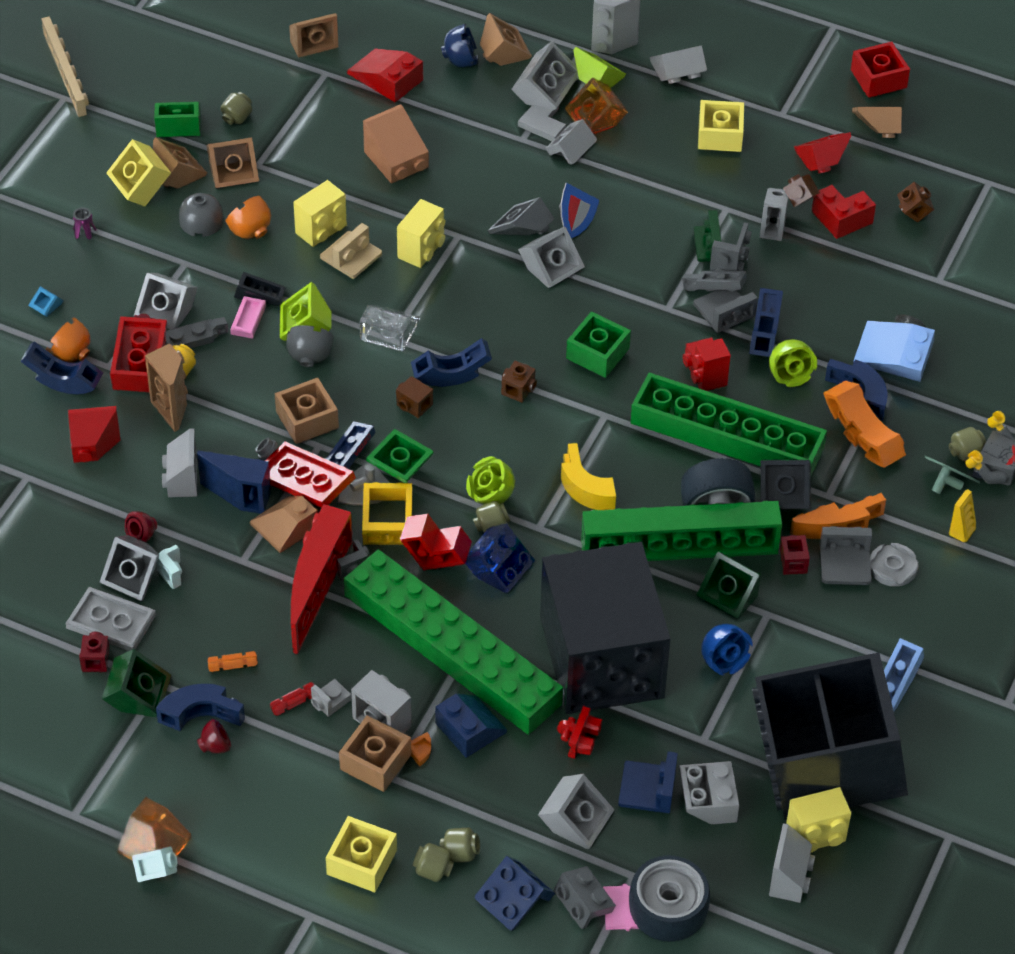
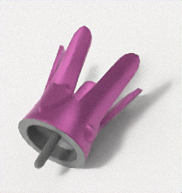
[73,207,97,239]

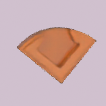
[411,732,431,766]

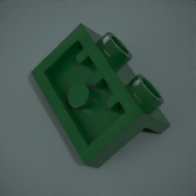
[693,210,722,262]

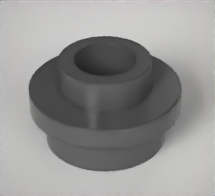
[255,438,278,460]

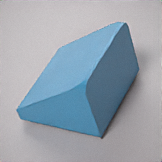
[28,286,64,317]

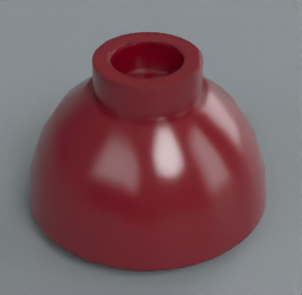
[124,511,157,543]
[197,719,231,754]

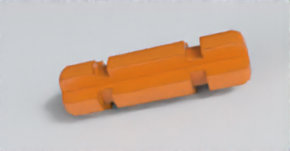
[208,651,258,672]

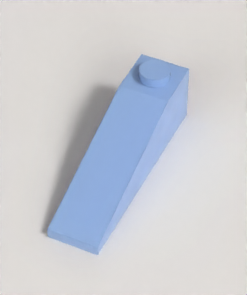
[884,638,924,712]

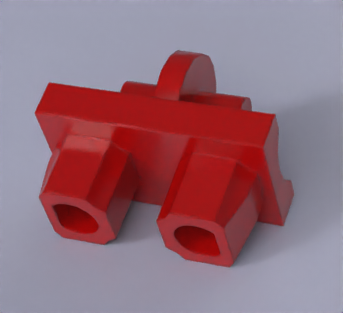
[557,706,602,759]

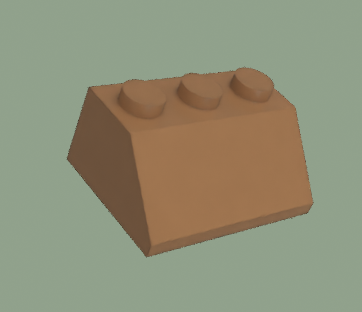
[145,343,188,432]

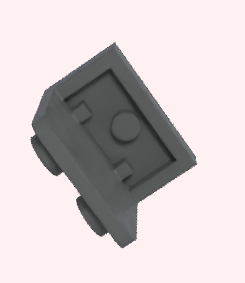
[710,222,752,271]
[820,526,872,585]

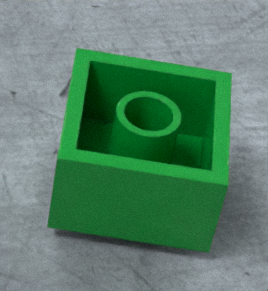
[566,311,631,378]

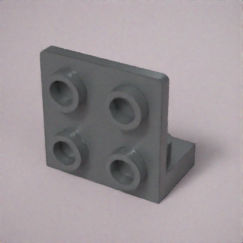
[693,290,758,333]

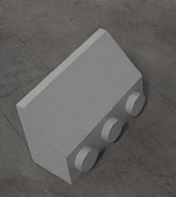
[591,0,641,54]
[511,41,578,110]

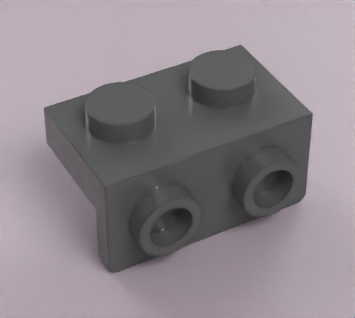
[554,866,616,929]

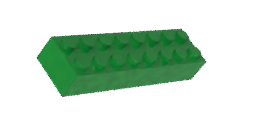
[630,372,827,476]
[581,501,782,561]

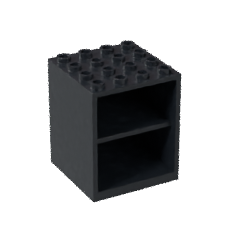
[540,542,671,714]
[752,652,908,820]

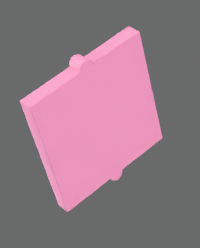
[603,884,639,931]

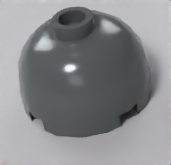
[179,193,223,237]
[286,326,334,367]

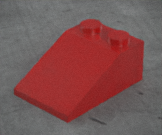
[347,49,423,103]
[110,316,167,392]

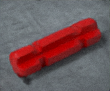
[270,682,314,716]

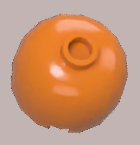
[226,196,271,239]
[46,318,90,363]

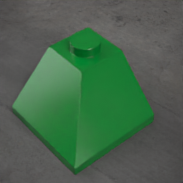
[366,429,434,484]

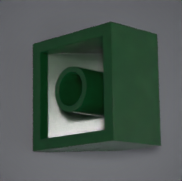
[102,649,171,717]

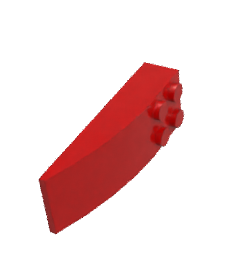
[291,504,352,654]

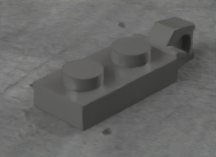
[682,271,747,292]
[165,317,228,348]

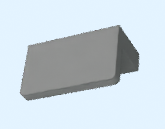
[545,119,597,165]

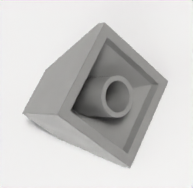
[518,227,585,288]

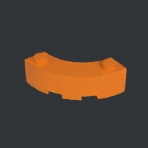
[823,381,906,468]

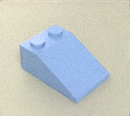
[853,321,935,382]

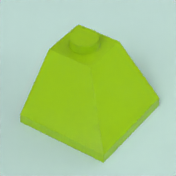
[573,47,626,93]
[280,282,332,341]

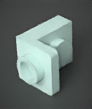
[156,545,182,589]
[132,846,178,882]

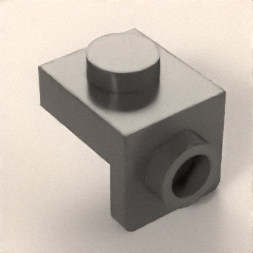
[337,539,370,581]

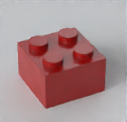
[851,41,910,98]

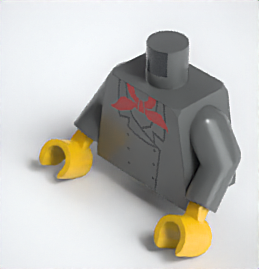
[966,411,1015,485]

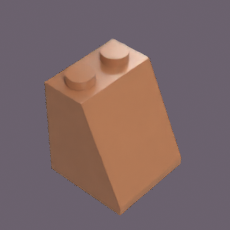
[363,104,429,184]

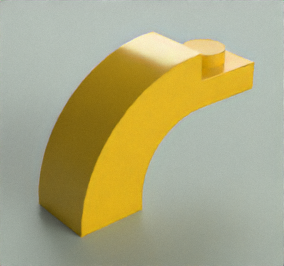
[561,443,616,510]

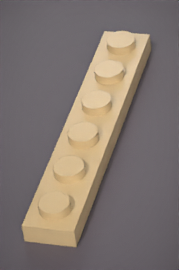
[41,16,89,117]

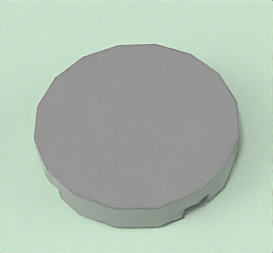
[870,543,918,587]

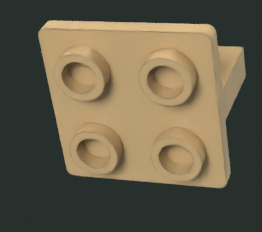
[320,223,382,279]

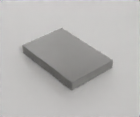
[66,587,156,651]

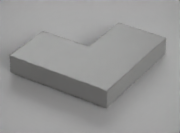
[518,104,566,141]

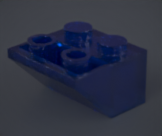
[465,524,535,593]

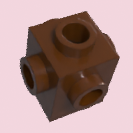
[897,182,935,222]
[501,361,537,403]

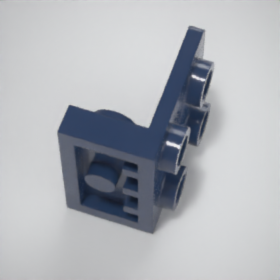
[618,752,678,813]
[475,856,555,931]

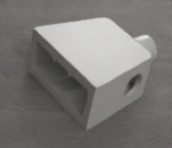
[759,188,789,241]

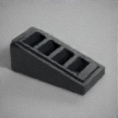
[234,272,286,306]

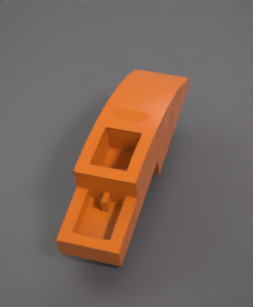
[790,493,886,539]

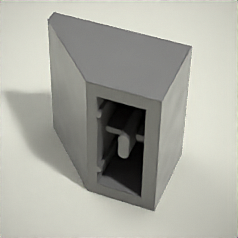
[679,761,739,824]

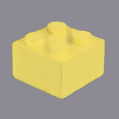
[698,100,744,152]
[107,139,171,206]
[294,180,347,247]
[397,199,445,268]
[786,787,851,852]
[326,816,397,892]

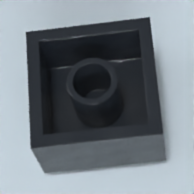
[761,460,811,509]

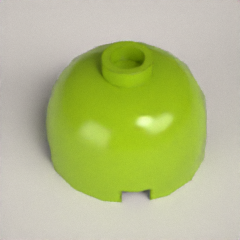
[769,339,817,387]
[466,456,515,505]

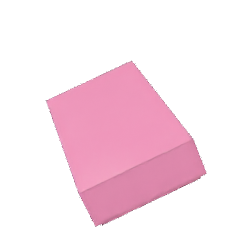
[230,296,266,339]

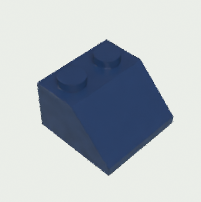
[435,694,507,758]

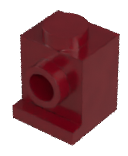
[779,535,810,575]
[79,631,110,672]

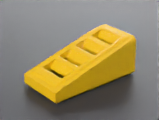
[949,489,976,542]

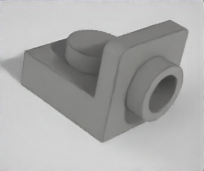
[311,679,352,717]

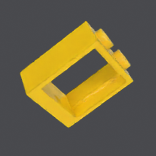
[362,482,412,545]

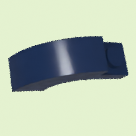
[749,288,783,357]
[411,338,492,387]
[20,341,104,394]
[825,359,888,421]
[156,684,245,731]

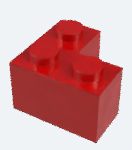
[812,185,876,239]
[683,337,731,391]
[400,514,472,570]

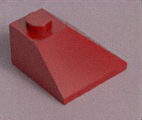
[794,132,851,173]
[68,406,121,463]

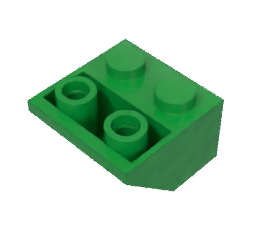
[154,102,201,137]

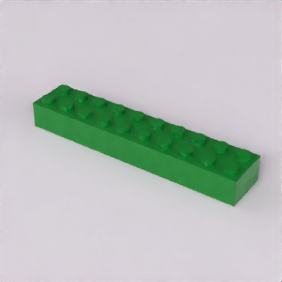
[344,549,563,735]

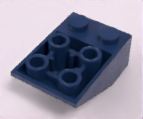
[197,450,271,514]

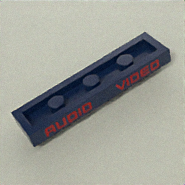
[326,421,376,469]

